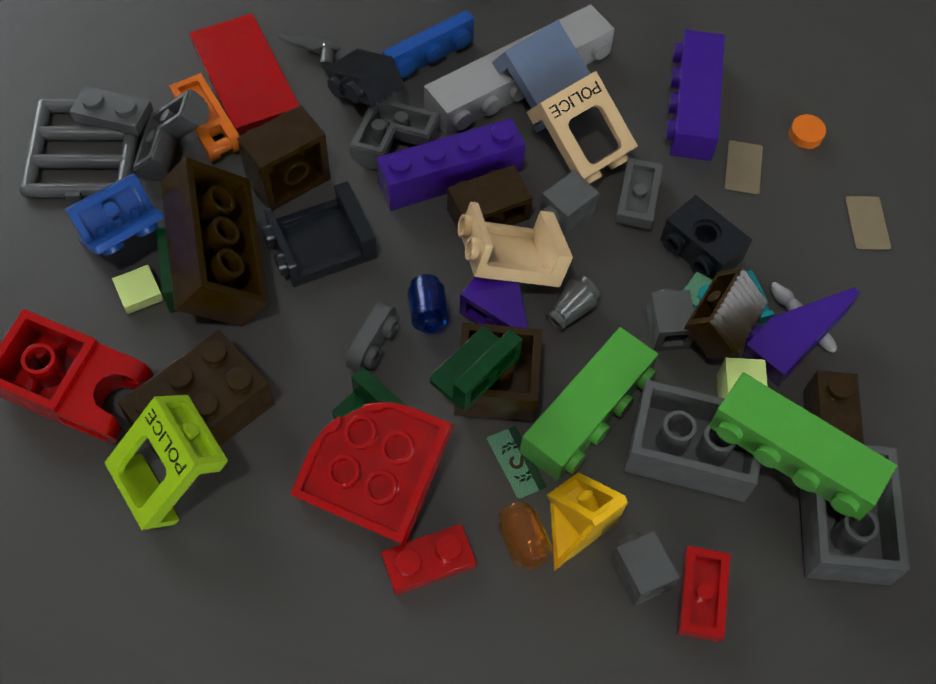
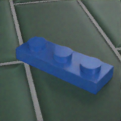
[382,10,474,78]

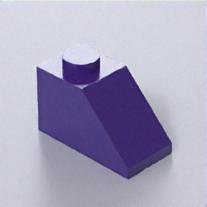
[459,277,528,328]

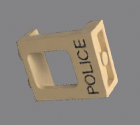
[526,71,638,184]

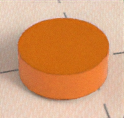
[789,114,826,149]

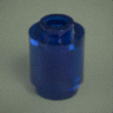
[407,274,450,334]

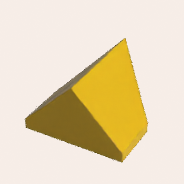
[547,472,628,571]

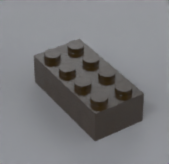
[161,157,269,326]

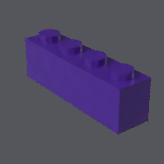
[665,29,725,161]
[376,118,526,211]

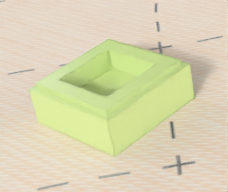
[112,265,164,315]

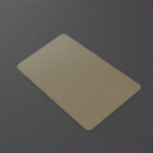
[724,140,763,195]
[845,196,891,250]

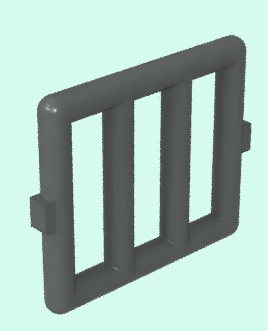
[19,99,138,202]

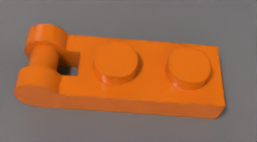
[169,73,240,162]

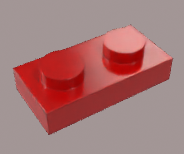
[381,524,476,596]
[677,546,731,642]

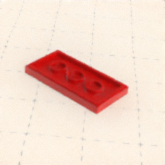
[189,13,299,135]

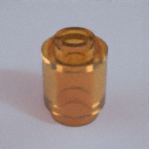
[498,502,553,569]

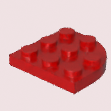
[290,402,455,544]

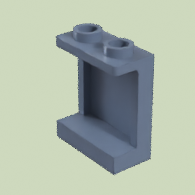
[492,20,591,133]

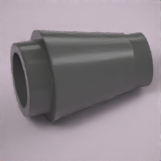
[545,275,601,331]

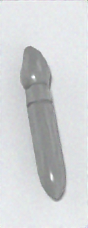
[771,282,837,353]

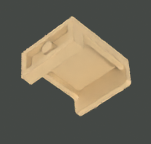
[458,202,573,287]

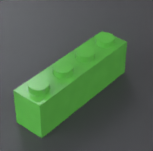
[519,327,659,482]
[708,372,898,521]

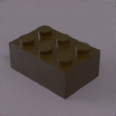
[118,330,275,460]

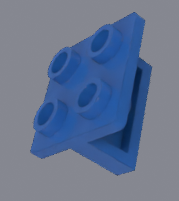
[64,173,165,256]

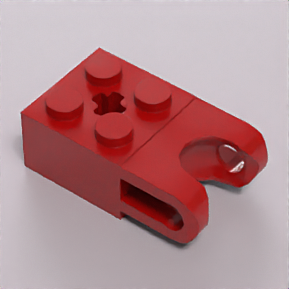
[0,309,154,444]

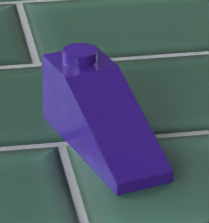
[742,287,860,387]

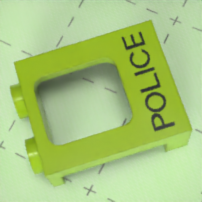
[104,395,228,530]

